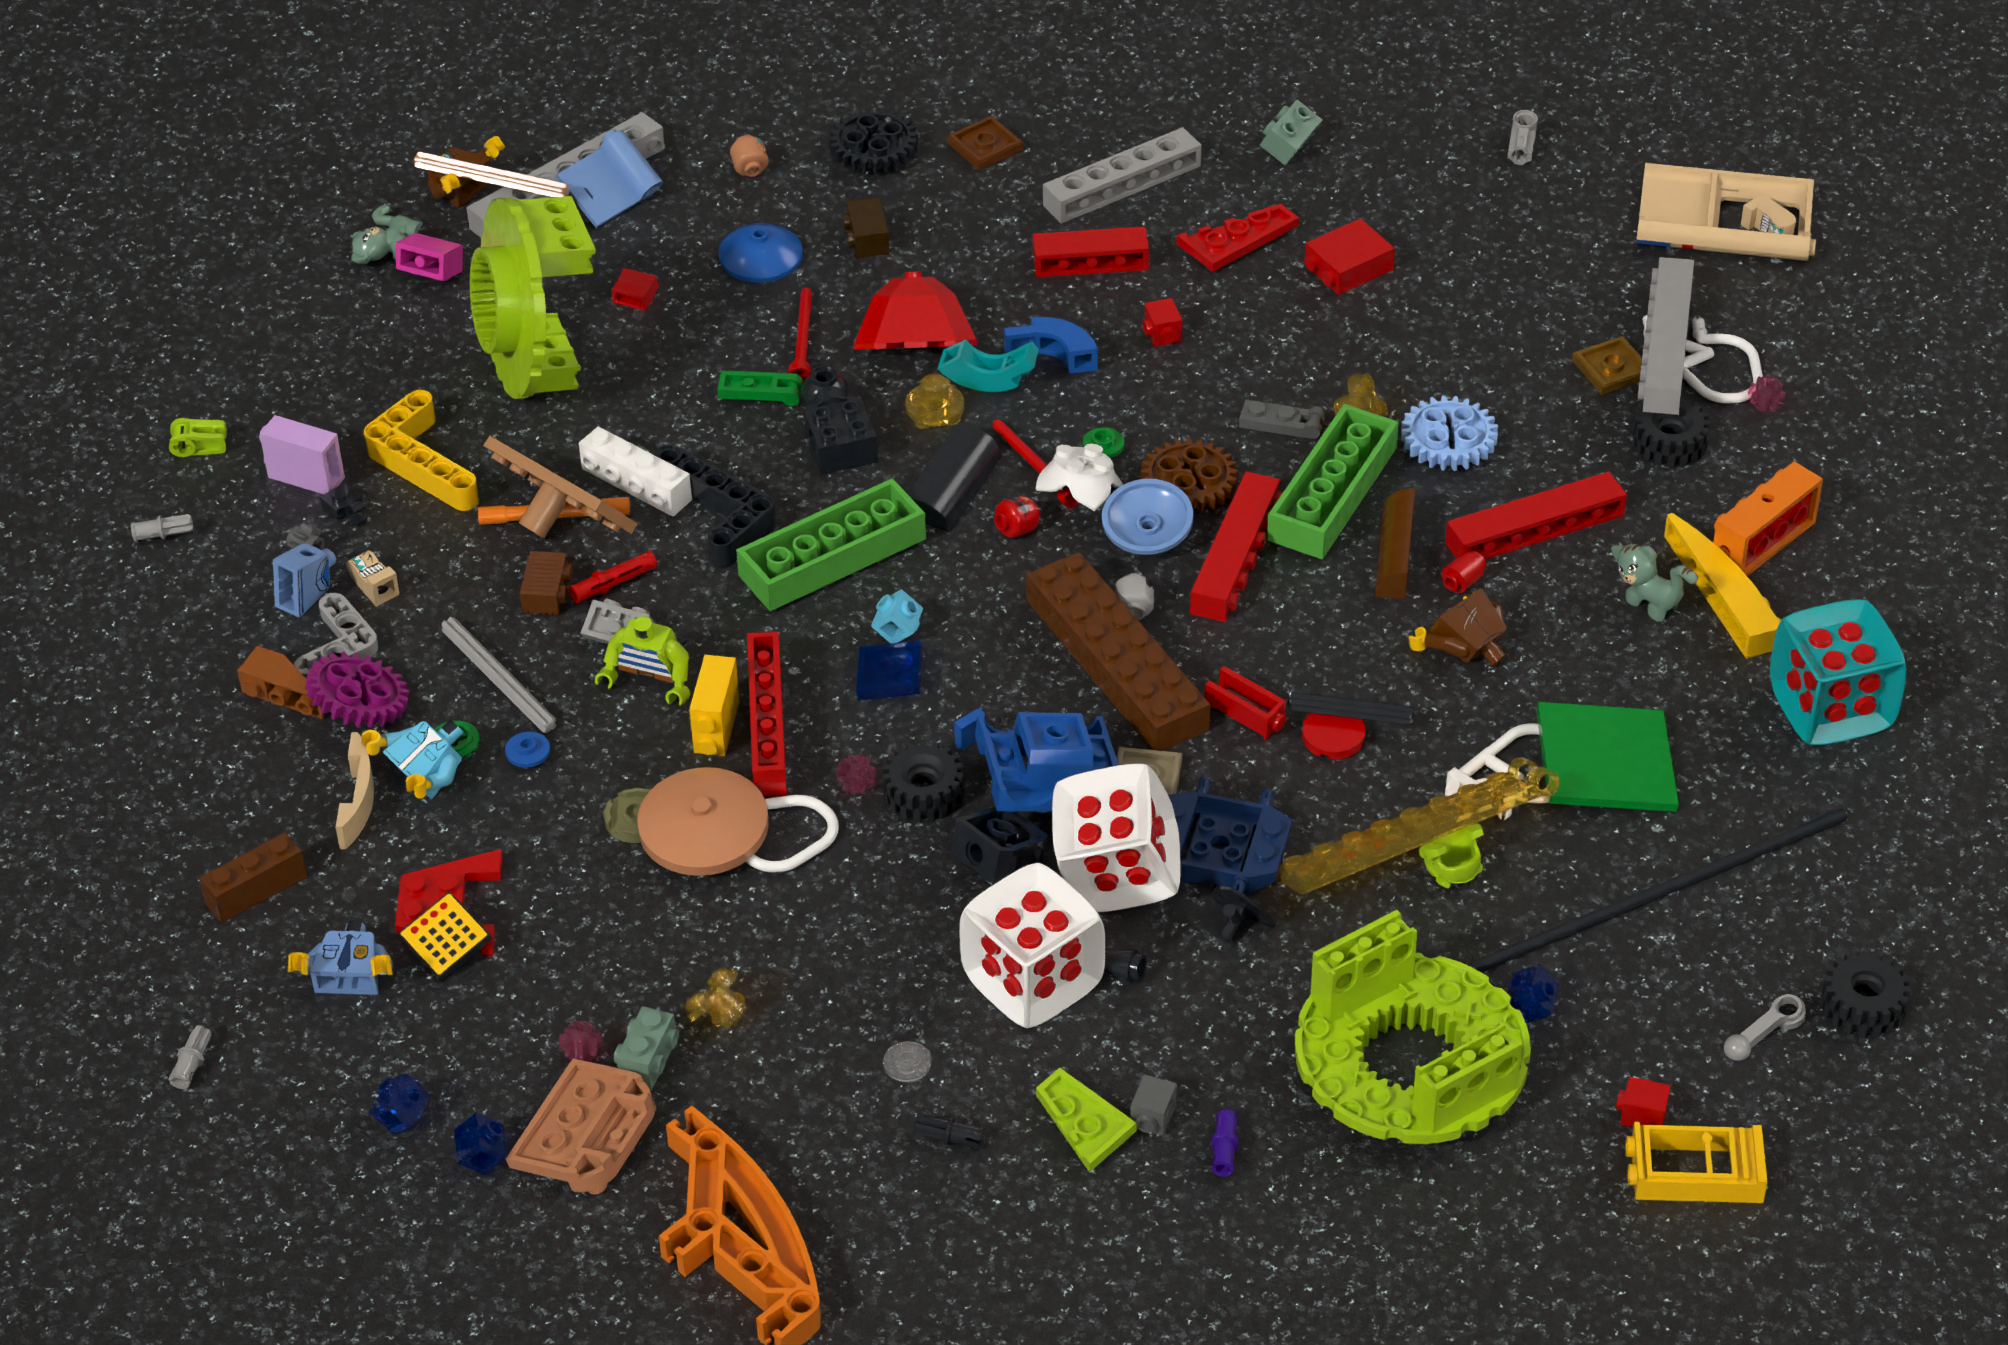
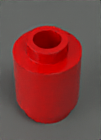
[1442,550,1487,593]

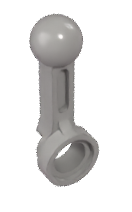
[1724,994,1806,1061]

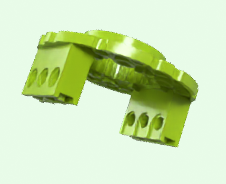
[470,196,596,399]
[1295,910,1531,1144]

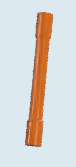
[478,497,630,525]

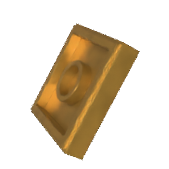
[1572,336,1642,395]

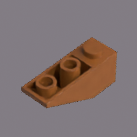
[237,646,325,719]

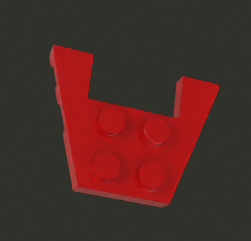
[395,850,503,956]

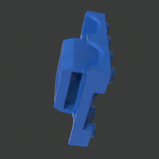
[974,712,1119,813]

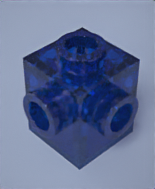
[1507,963,1560,1024]
[369,1073,431,1134]
[454,1112,507,1175]

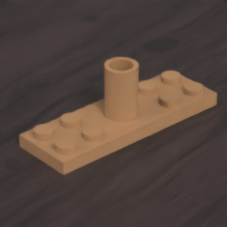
[483,436,637,539]

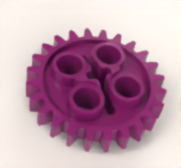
[305,652,409,728]

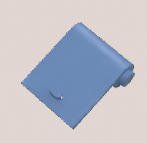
[556,129,663,228]

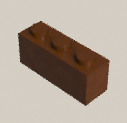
[199,832,307,923]

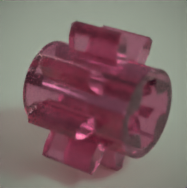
[1748,375,1786,412]
[836,754,876,794]
[559,1020,602,1061]

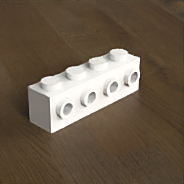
[579,427,692,516]

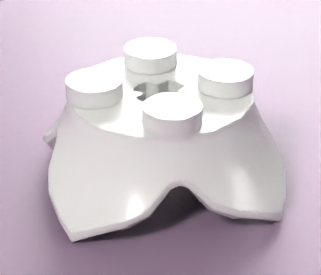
[1036,444,1123,511]

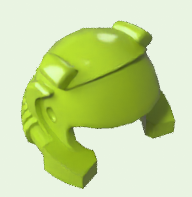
[1419,823,1484,888]

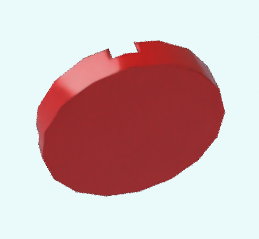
[1302,713,1366,760]

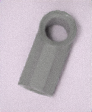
[1508,110,1538,165]

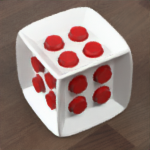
[1052,764,1180,912]
[959,863,1105,1028]

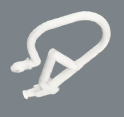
[1642,315,1763,404]
[1442,723,1548,820]
[746,795,839,872]

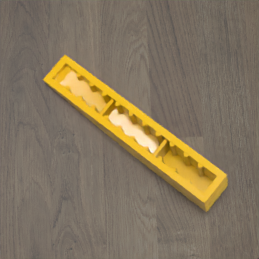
[1664,513,1781,659]

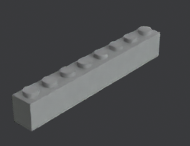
[1638,257,1694,415]

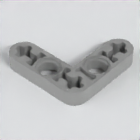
[294,593,378,678]

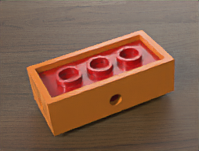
[1713,461,1823,576]

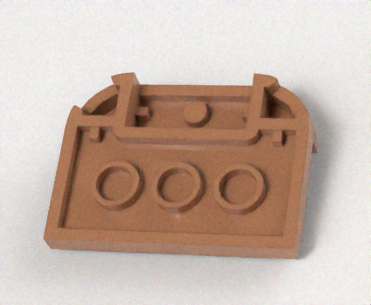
[506,1058,656,1194]

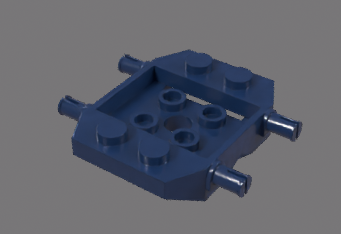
[1168,777,1292,895]

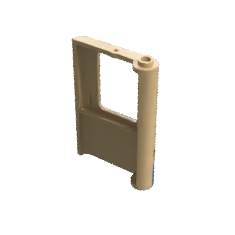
[1636,163,1816,261]

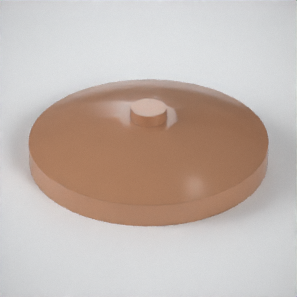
[637,767,769,876]

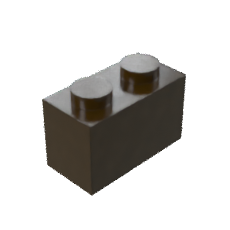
[842,197,890,259]

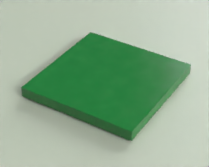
[1536,702,1679,812]

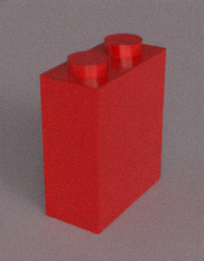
[1304,218,1395,295]

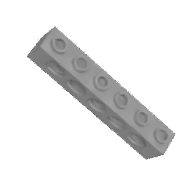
[1043,127,1201,223]

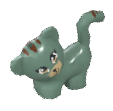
[352,205,423,265]
[1611,544,1698,621]

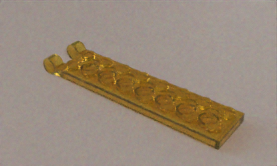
[1277,757,1560,895]

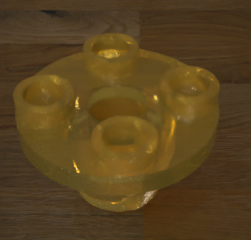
[1333,373,1388,417]
[906,374,964,428]
[683,967,747,1028]

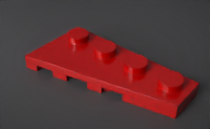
[1176,204,1299,272]

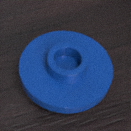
[505,732,550,767]

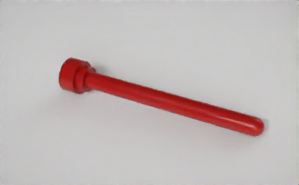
[788,288,812,385]
[992,419,1079,508]

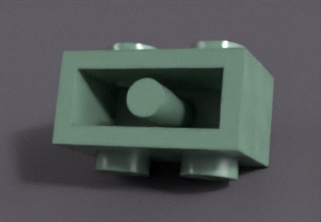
[1260,100,1322,165]
[614,1006,679,1091]

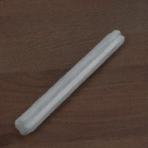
[441,617,556,733]

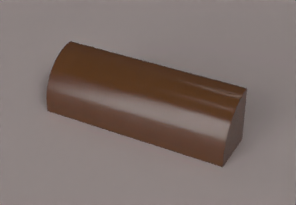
[1375,488,1415,599]

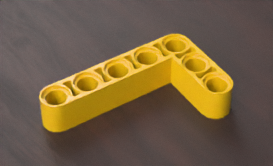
[364,390,479,511]

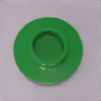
[1083,427,1124,458]

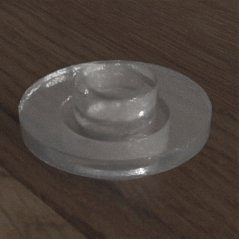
[883,1041,931,1082]

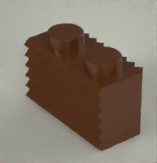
[520,551,573,615]

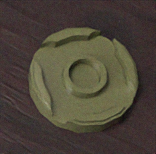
[603,788,650,843]

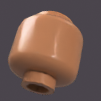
[730,135,769,177]

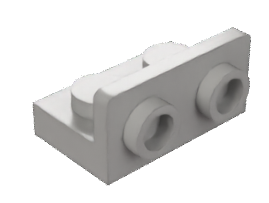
[580,599,656,644]

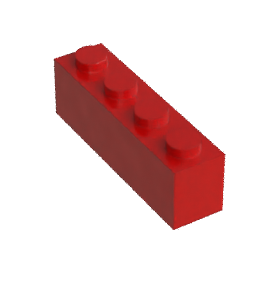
[1033,227,1149,277]

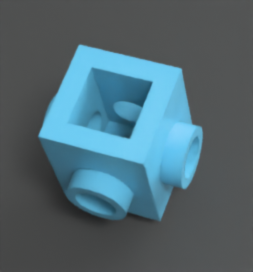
[871,589,923,645]

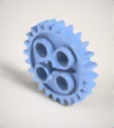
[1401,395,1498,471]

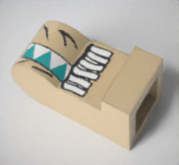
[1741,194,1796,235]
[346,550,400,607]

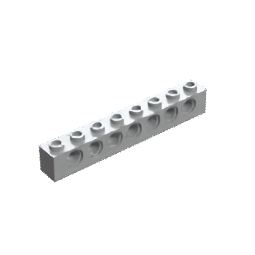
[467,112,665,237]

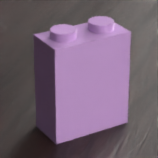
[259,415,345,494]

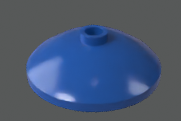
[718,223,803,283]

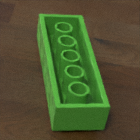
[1267,404,1399,560]
[736,478,926,611]

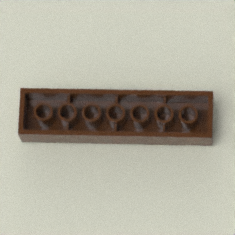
[1026,552,1210,751]

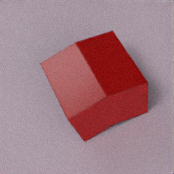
[612,268,659,311]

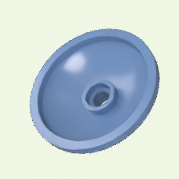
[1102,479,1193,555]

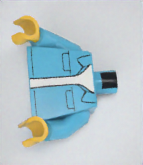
[361,719,464,799]

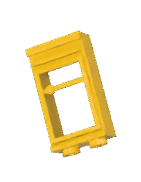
[1626,1122,1767,1203]

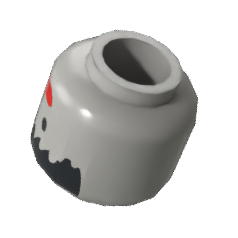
[1114,573,1154,620]

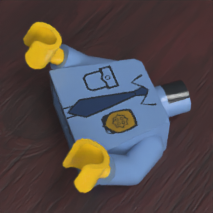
[288,920,393,995]

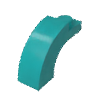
[938,339,1039,392]

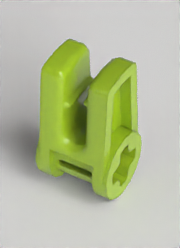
[169,418,227,457]

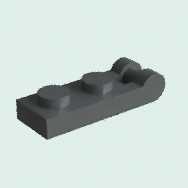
[1239,399,1326,439]

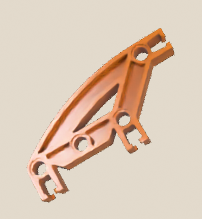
[659,1105,821,1345]

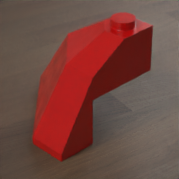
[854,272,977,350]

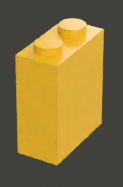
[689,655,740,756]

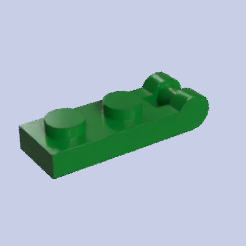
[717,370,803,406]

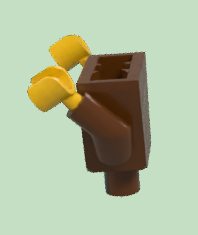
[427,136,505,208]
[1408,588,1507,667]

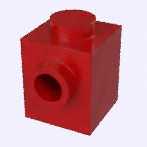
[1142,298,1182,347]
[1616,1077,1671,1127]

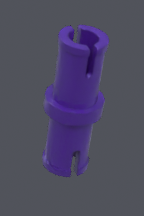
[1211,1109,1239,1177]

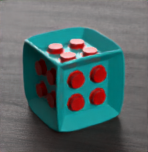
[1770,599,1906,745]

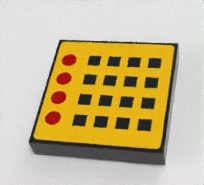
[398,891,492,982]

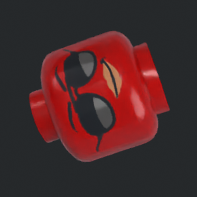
[994,495,1040,538]

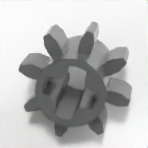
[286,523,325,550]

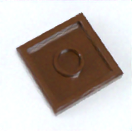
[947,115,1024,171]

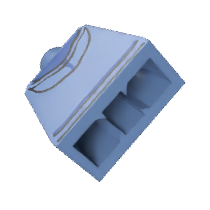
[273,544,336,617]

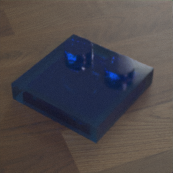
[856,640,923,701]

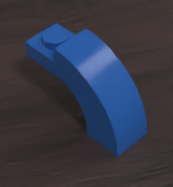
[1004,317,1098,374]

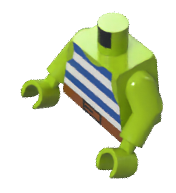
[595,616,690,706]

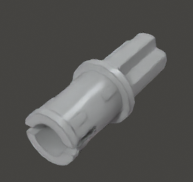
[131,514,194,542]
[168,1025,212,1089]

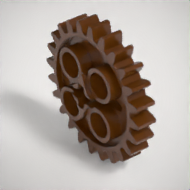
[1141,438,1238,513]

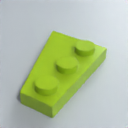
[1036,1068,1137,1172]

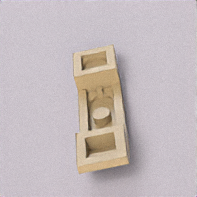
[335,732,374,849]

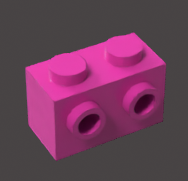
[396,233,463,281]

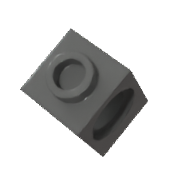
[1131,1074,1177,1136]

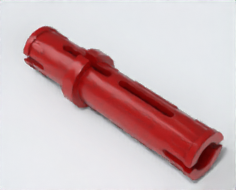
[569,550,657,604]

